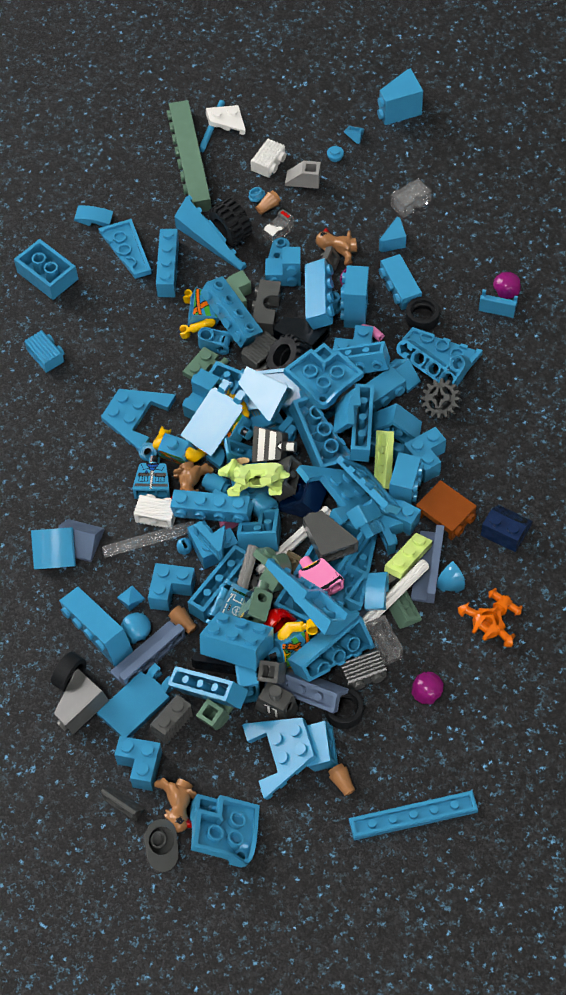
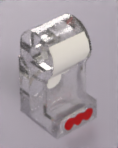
[262,209,294,243]

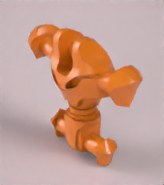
[458,588,523,647]

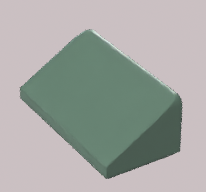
[389,589,422,629]

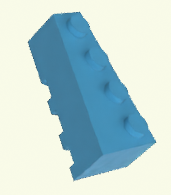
[289,396,350,469]
[59,587,133,667]

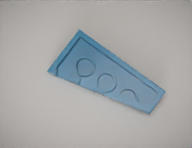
[98,219,152,279]
[402,327,483,368]
[336,455,401,515]

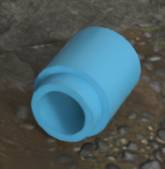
[202,473,231,494]

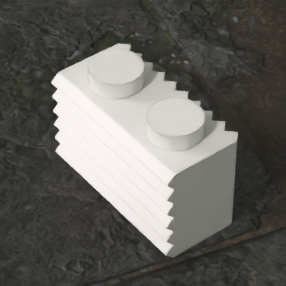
[251,138,286,178]
[134,494,176,530]

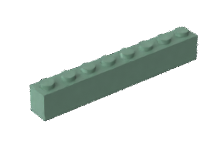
[167,100,211,212]

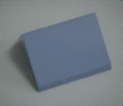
[58,519,105,562]

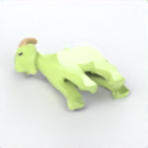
[218,457,290,496]

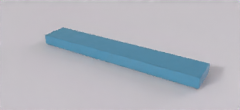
[349,791,478,841]

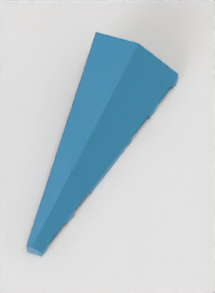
[174,195,246,271]
[330,535,377,611]
[265,558,360,635]

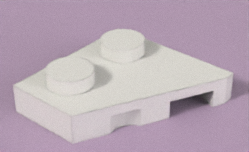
[206,105,245,135]

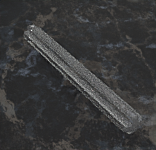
[102,521,195,557]

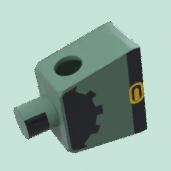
[237,580,273,624]

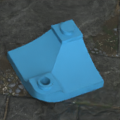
[283,343,364,409]
[190,794,260,867]

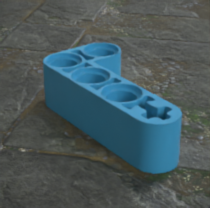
[396,340,471,386]

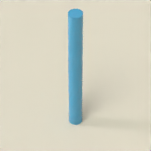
[199,100,225,152]

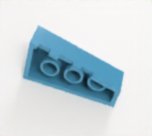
[287,616,375,682]

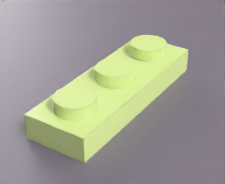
[374,430,394,489]
[384,533,433,579]

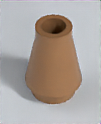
[255,190,281,215]
[168,605,197,635]
[328,763,355,796]

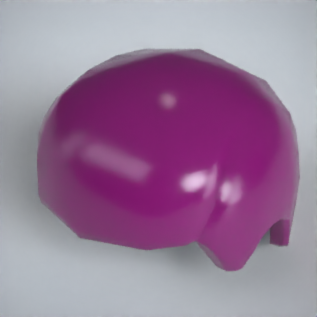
[493,272,521,299]
[411,671,444,704]

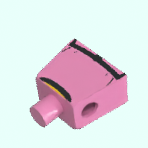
[298,556,344,596]

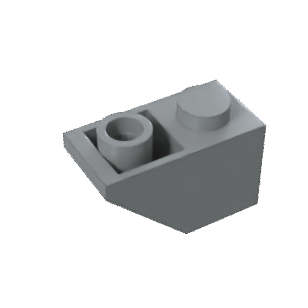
[285,161,321,189]

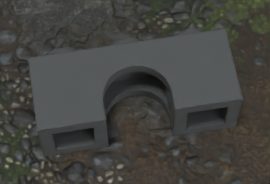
[252,279,282,335]

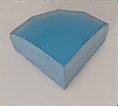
[436,561,465,593]

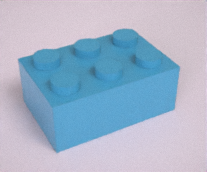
[14,239,78,300]
[340,265,369,328]
[200,612,274,670]

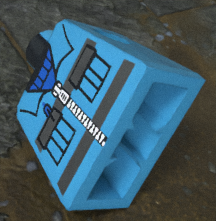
[133,456,171,499]

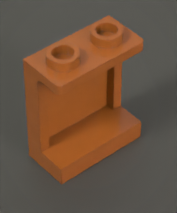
[416,480,477,540]

